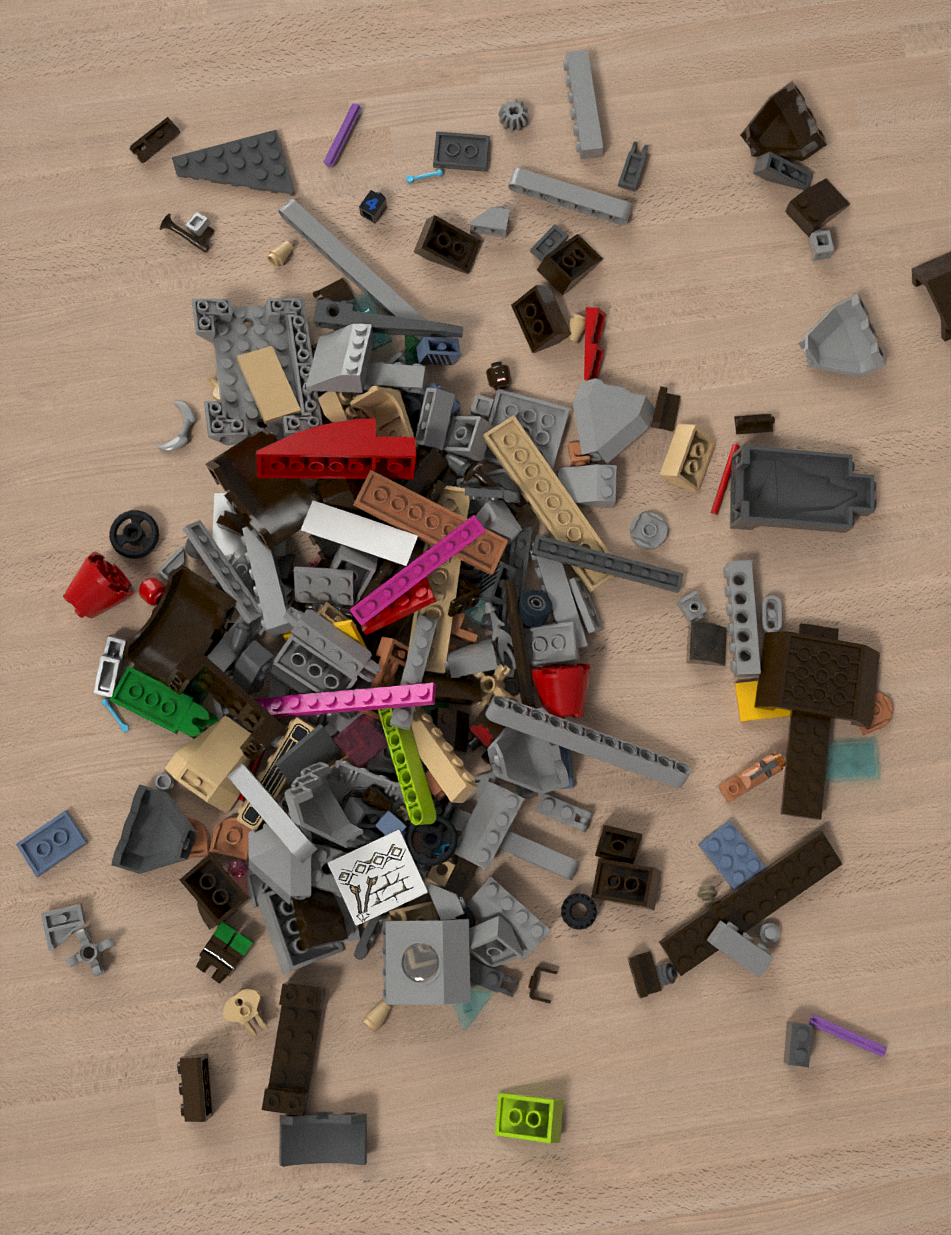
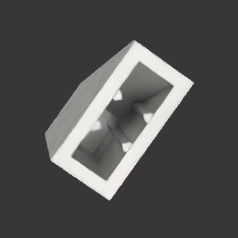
[445,638,498,678]

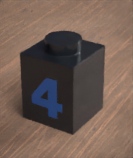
[359,190,387,224]

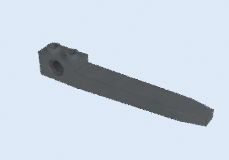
[313,298,464,338]

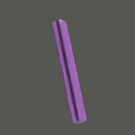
[324,103,362,167]
[809,1015,886,1057]

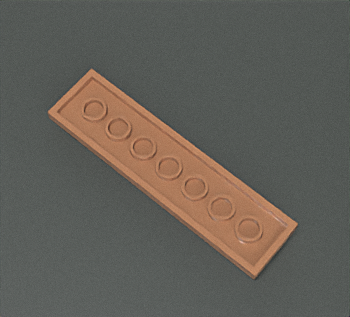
[353,470,508,575]

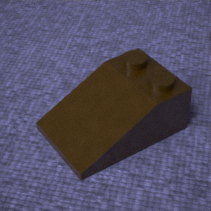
[785,178,850,237]
[414,215,481,274]
[537,234,603,295]
[591,858,661,911]
[292,887,348,950]

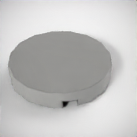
[630,512,668,550]

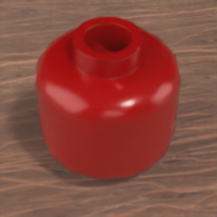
[139,578,166,606]

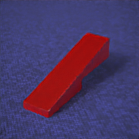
[584,307,607,381]

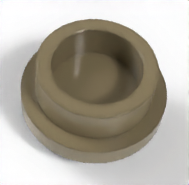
[697,886,717,901]

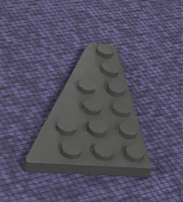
[172,130,295,196]

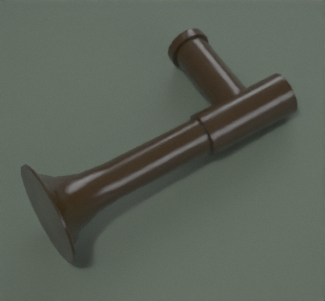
[160,213,214,253]

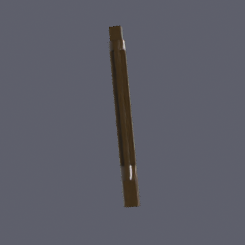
[360,480,447,600]
[504,579,536,709]

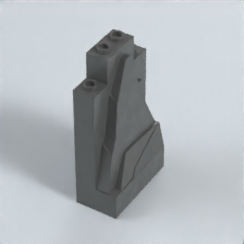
[730,445,876,533]

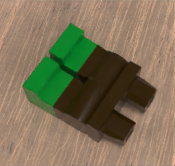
[196,921,255,984]

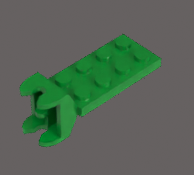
[110,666,219,739]

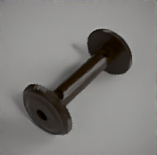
[463,459,531,521]

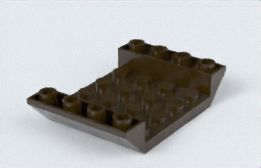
[754,631,880,728]

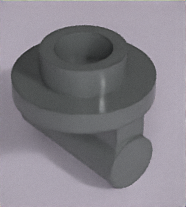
[656,963,677,986]

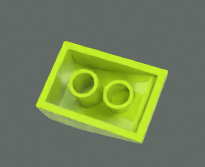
[495,1093,564,1144]

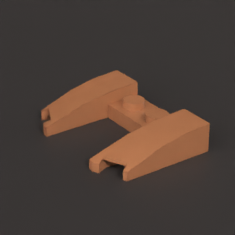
[359,637,409,721]

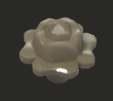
[395,803,411,824]

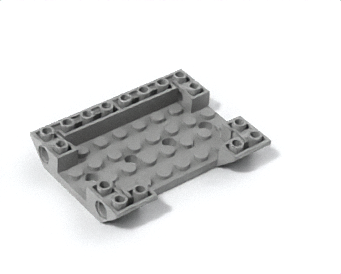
[192,298,322,445]

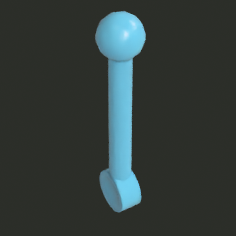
[406,169,443,183]
[102,698,129,732]

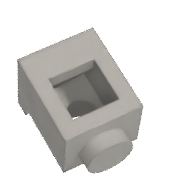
[808,230,834,261]
[677,591,707,623]

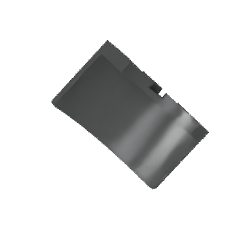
[279,1112,367,1167]

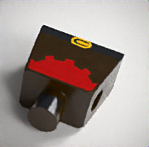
[465,704,506,752]

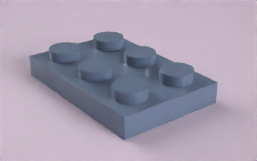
[698,821,766,890]

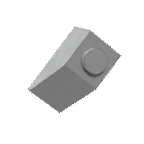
[470,206,510,238]
[426,883,467,920]

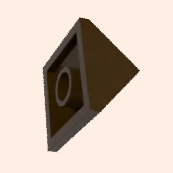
[595,825,643,864]

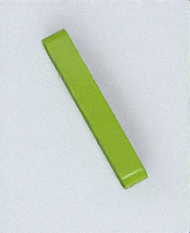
[378,708,436,825]

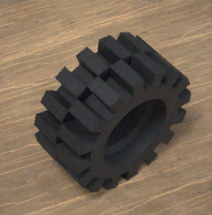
[561,893,597,930]

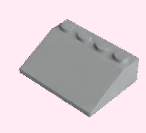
[306,324,374,393]
[257,891,344,974]

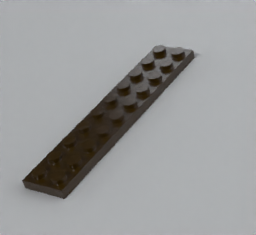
[780,623,839,820]
[659,831,843,976]

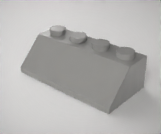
[272,633,359,693]
[454,782,524,871]
[466,876,551,960]

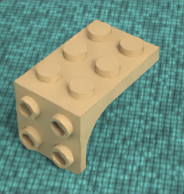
[350,386,417,447]

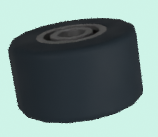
[519,590,553,627]

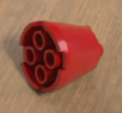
[63,552,134,618]
[532,663,591,719]

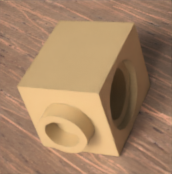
[427,856,455,887]

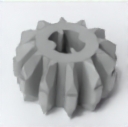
[498,99,529,132]

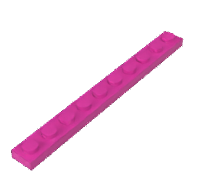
[254,683,436,718]

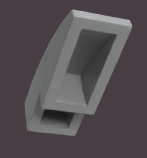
[93,634,130,697]

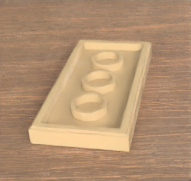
[236,346,301,424]

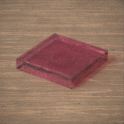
[333,713,388,768]

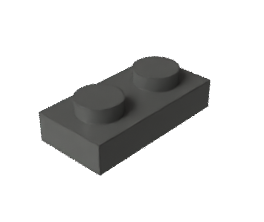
[530,224,568,262]

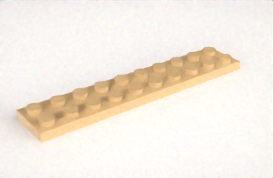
[483,415,613,592]
[407,484,470,675]

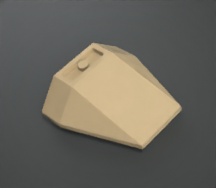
[165,715,252,813]

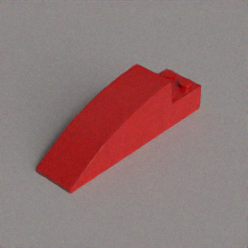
[256,418,416,479]

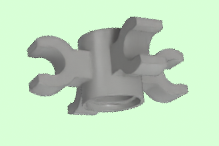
[65,929,115,977]

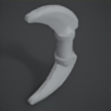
[158,401,196,451]

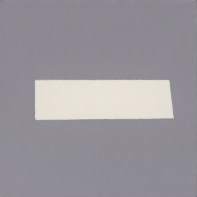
[301,501,418,566]

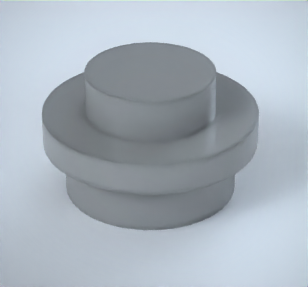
[154,772,175,792]
[759,923,780,943]

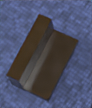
[651,386,680,432]
[627,951,662,998]

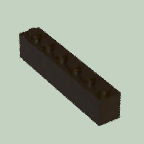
[368,447,448,529]

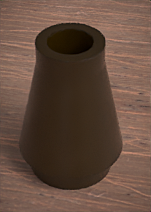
[362,786,393,811]

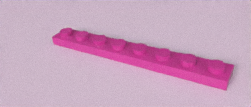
[349,515,486,626]

